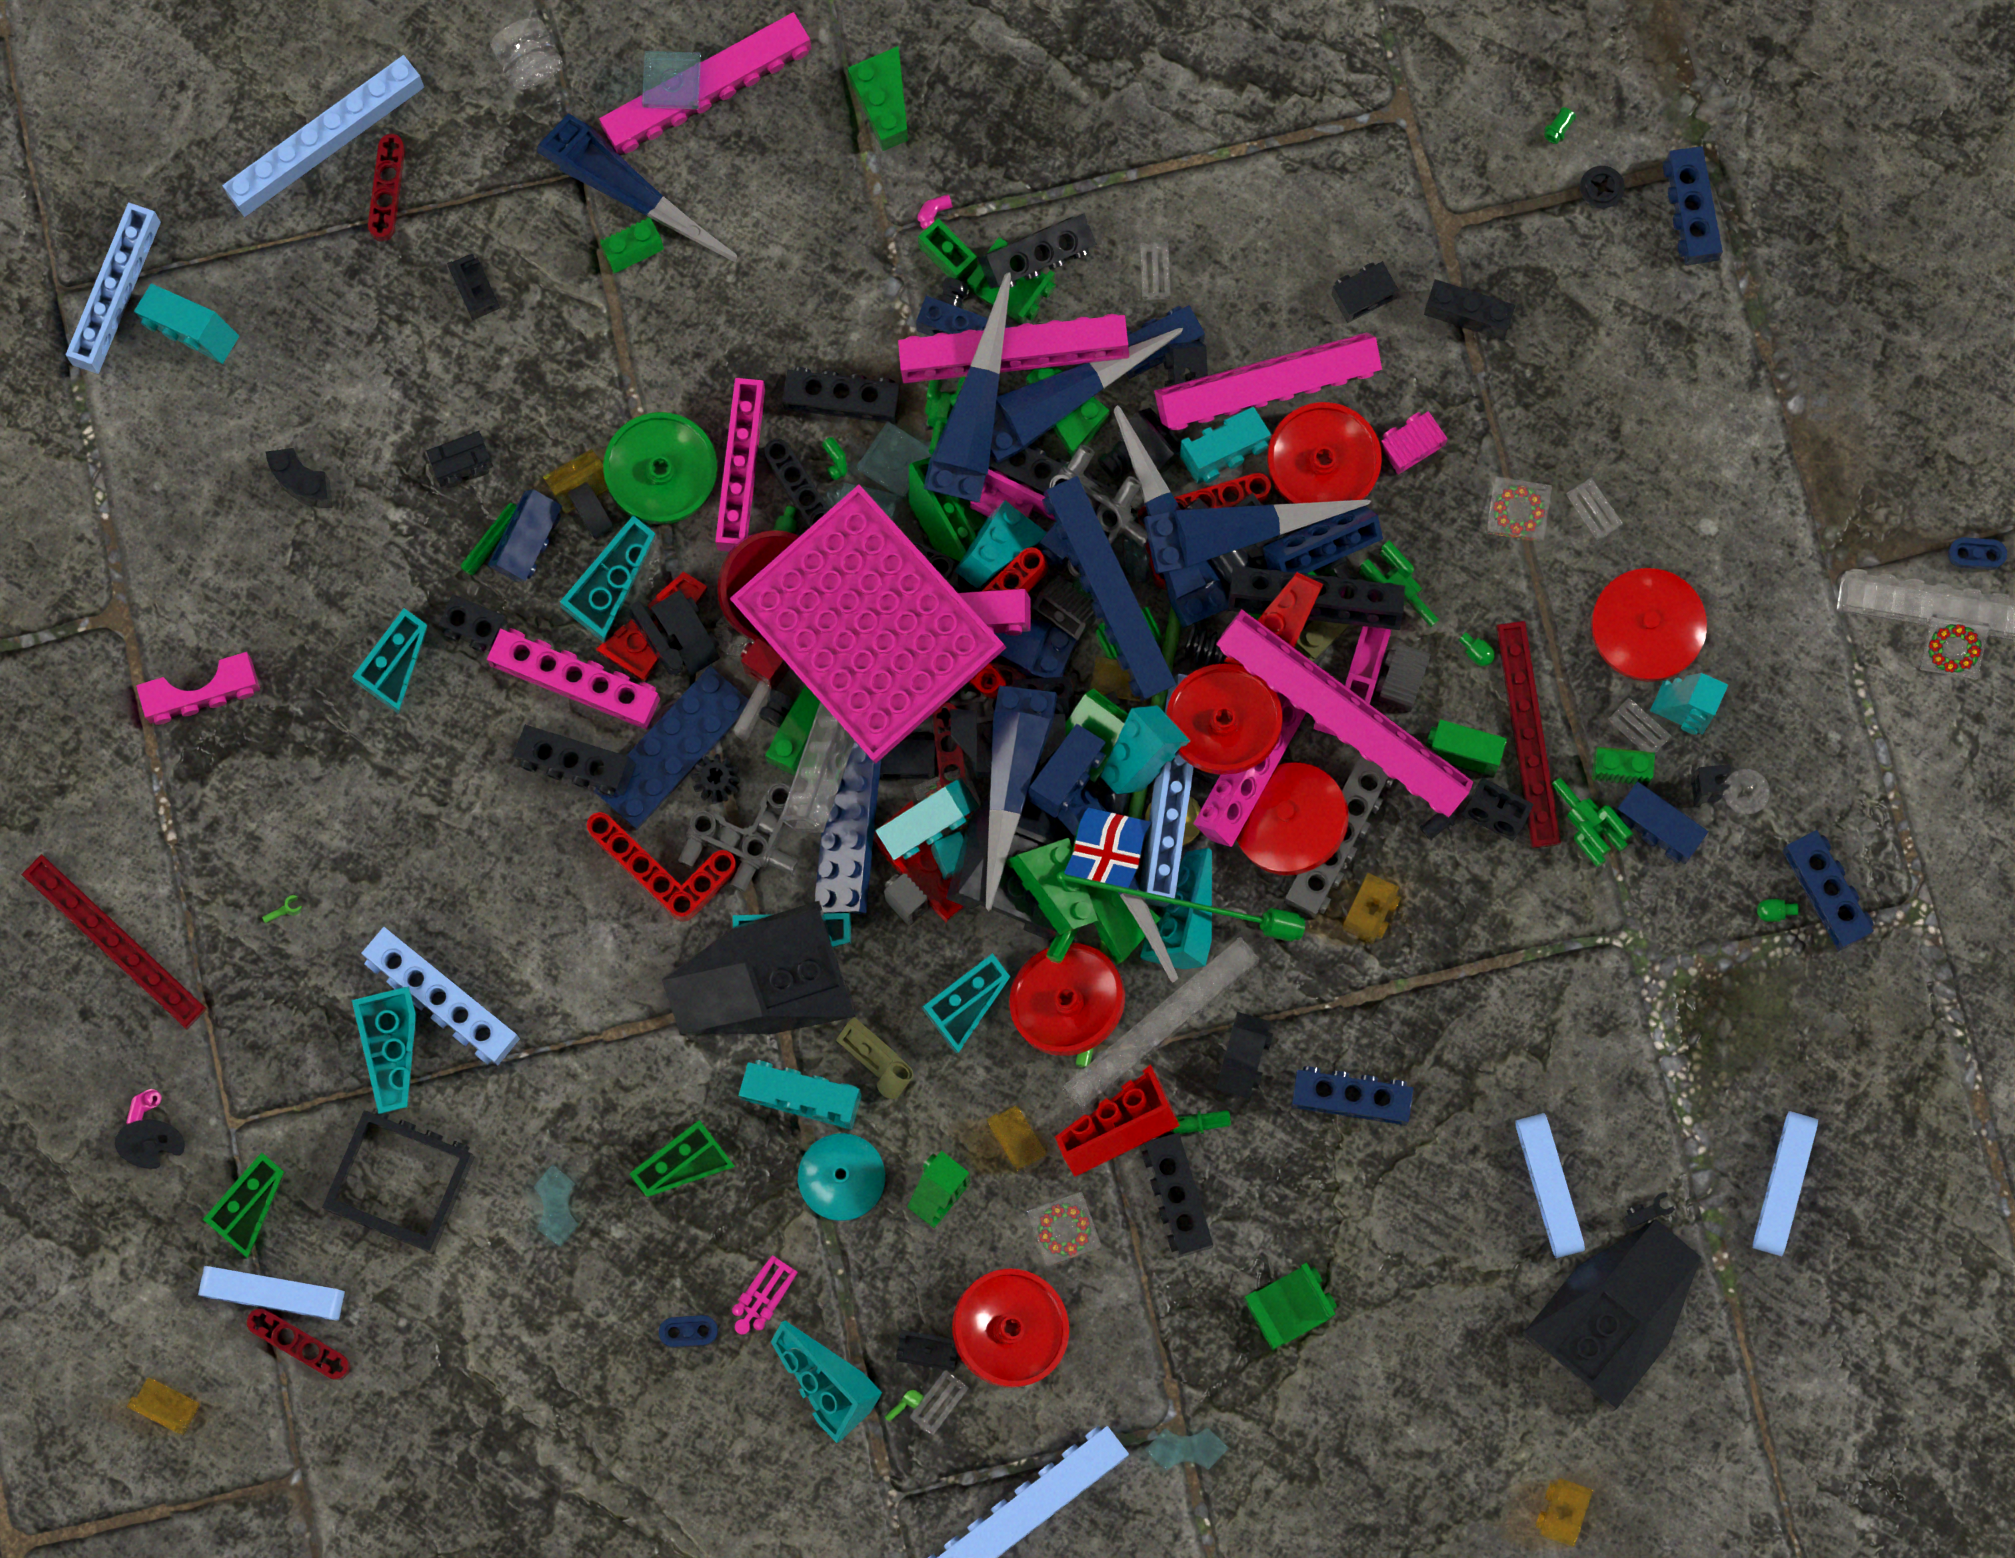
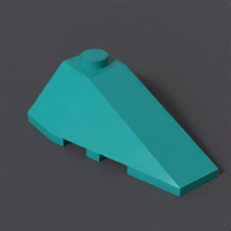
[1140,848,1212,970]
[352,986,416,1114]
[771,1321,882,1443]

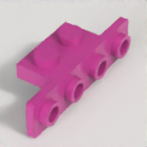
[970,469,1056,521]

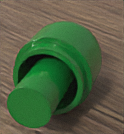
[773,506,798,534]
[1458,632,1495,667]
[1757,898,1798,922]

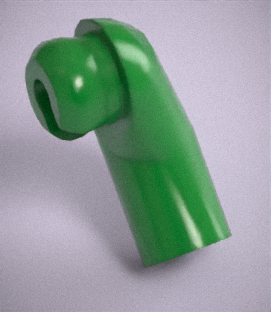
[822,437,848,481]

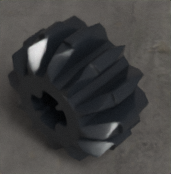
[691,754,741,804]

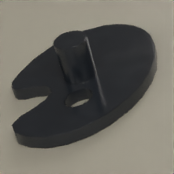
[115,1119,185,1169]

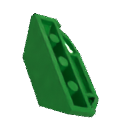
[909,457,985,561]

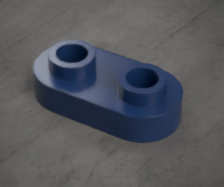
[1948,537,2007,570]
[659,1315,718,1348]

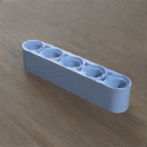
[1753,1111,1818,1257]
[1515,1113,1585,1259]
[198,1266,345,1321]

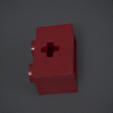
[741,638,789,691]

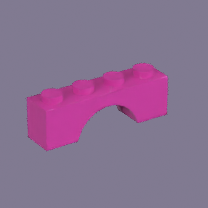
[1345,626,1392,704]
[136,652,260,725]

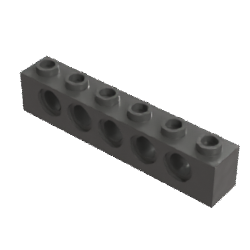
[1284,756,1394,919]

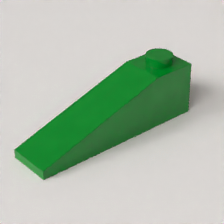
[765,685,837,787]

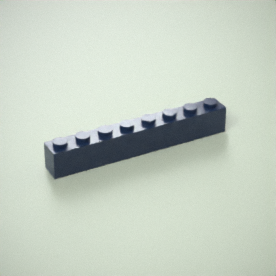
[1042,476,1176,701]

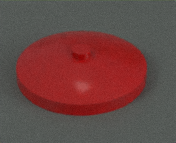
[1267,402,1382,504]
[1591,568,1707,682]
[1166,664,1283,775]
[1236,763,1349,875]
[1009,943,1125,1056]
[952,1268,1069,1388]

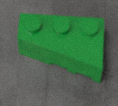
[848,46,908,151]
[1026,366,1110,459]
[1086,885,1161,965]
[203,1152,285,1258]

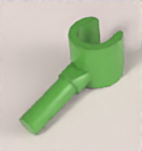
[262,895,302,923]
[885,1390,924,1422]

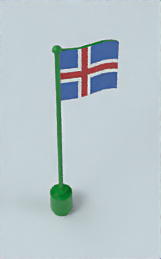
[1057,808,1305,942]

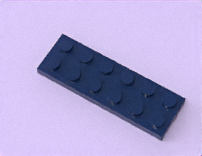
[594,666,753,830]
[815,742,881,914]

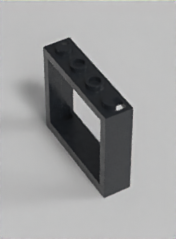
[322,1109,475,1254]

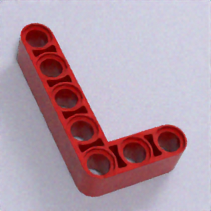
[1136,473,1271,590]
[969,547,1049,699]
[587,812,737,922]

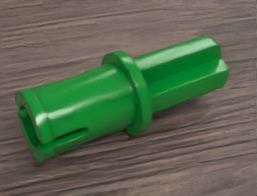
[1173,1110,1231,1135]

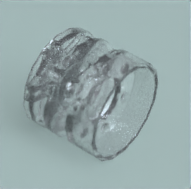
[490,18,563,90]

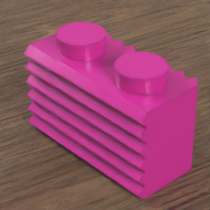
[1380,411,1447,475]

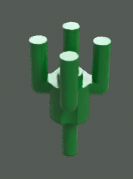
[925,376,966,455]
[1358,540,1439,627]
[1552,778,1633,868]

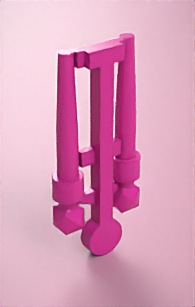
[732,1255,798,1335]

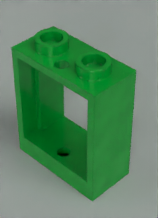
[1425,719,1507,778]

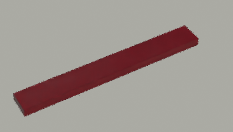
[1496,621,1561,849]
[21,854,207,1030]

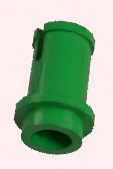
[1544,107,1576,144]

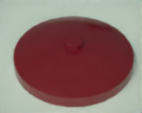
[718,530,800,645]

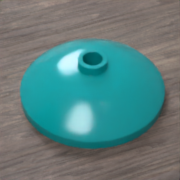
[798,1133,886,1221]

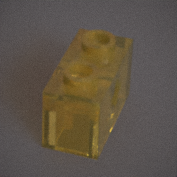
[1342,873,1401,943]
[1535,1478,1593,1548]

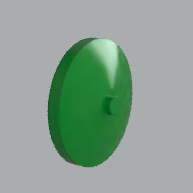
[603,412,717,525]

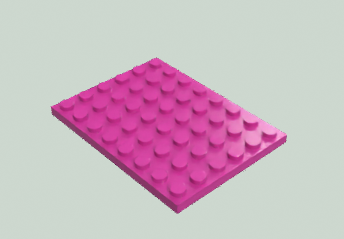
[730,484,1006,764]

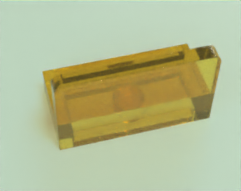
[543,449,607,513]
[1090,656,1146,703]
[986,1106,1046,1173]
[127,1378,200,1435]

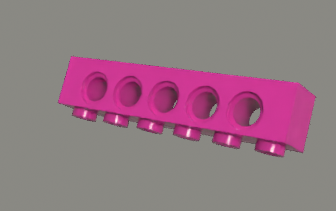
[715,378,765,552]
[487,628,660,730]
[1193,692,1306,847]

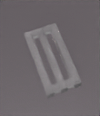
[1140,242,1171,300]
[1566,478,1623,541]
[733,681,771,741]
[1608,698,1671,754]
[910,1370,969,1435]

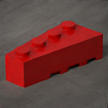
[1055,1064,1180,1177]

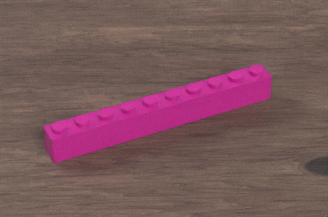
[1216,609,1473,817]

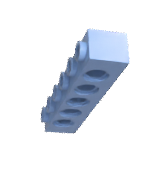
[66,202,161,374]
[361,927,520,1066]

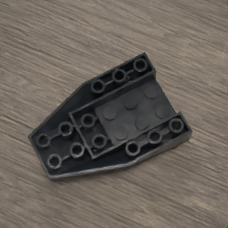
[946,760,1074,940]
[662,901,855,1034]
[1521,1219,1701,1412]

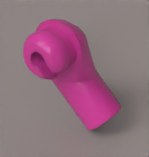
[918,194,953,229]
[126,1089,162,1124]

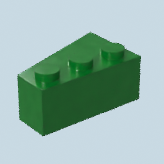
[1006,838,1098,935]
[629,1120,735,1197]
[907,1150,971,1229]

